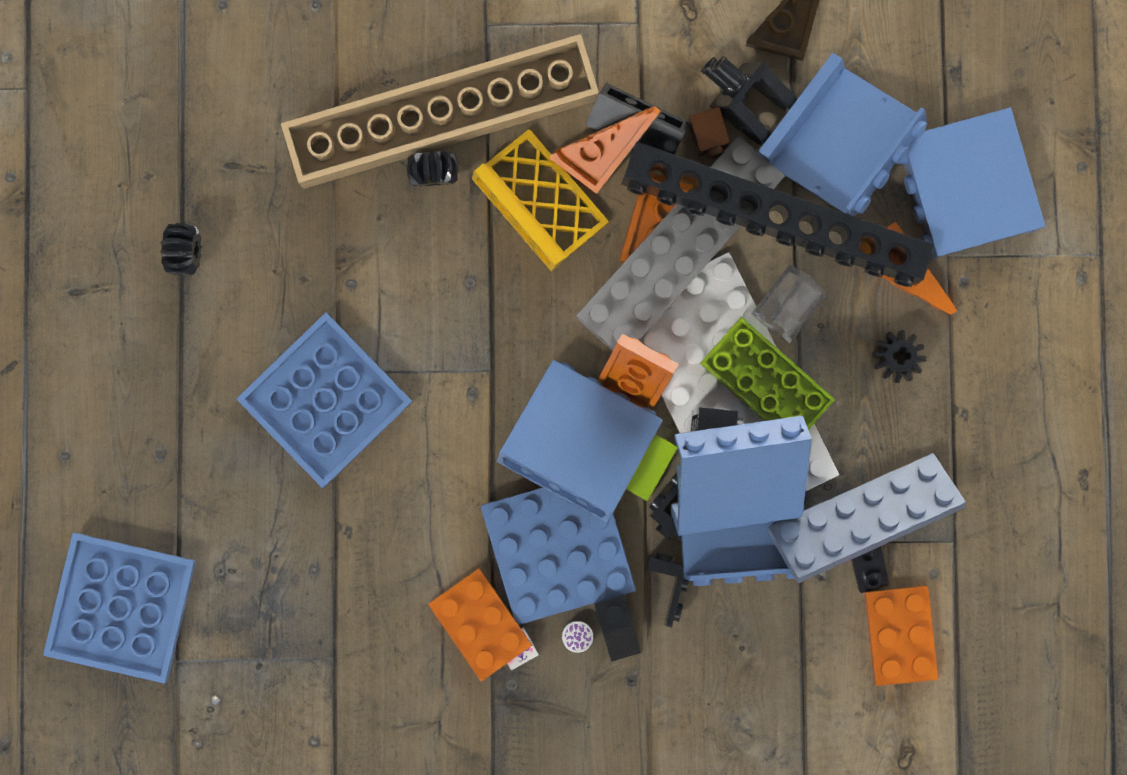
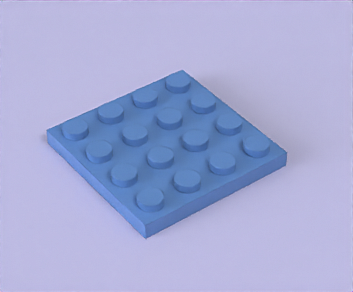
[236,313,413,488]
[480,487,636,625]
[43,533,197,684]

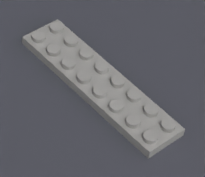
[576,136,785,351]

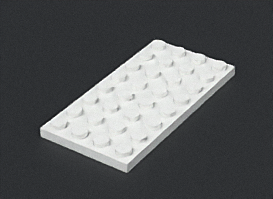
[639,252,839,491]

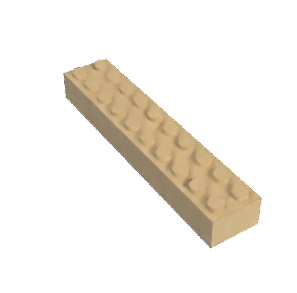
[281,34,599,189]

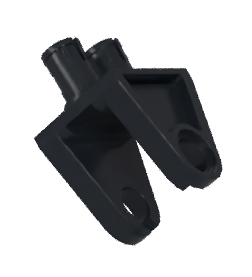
[701,56,797,146]

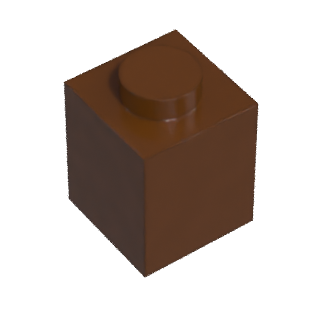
[687,107,730,159]

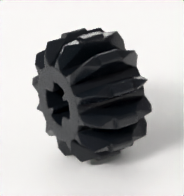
[406,151,459,187]
[160,223,202,276]
[872,330,926,383]

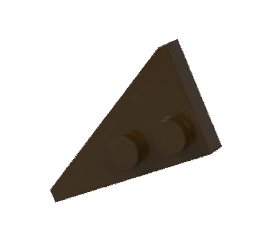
[745,0,819,61]

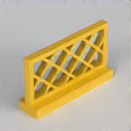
[472,129,609,272]

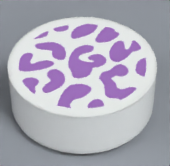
[562,620,593,653]

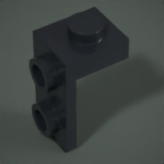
[649,472,681,540]
[851,546,889,593]
[646,552,689,628]

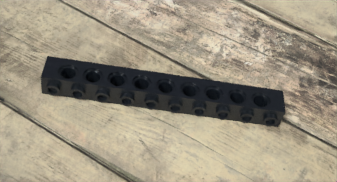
[621,142,934,287]

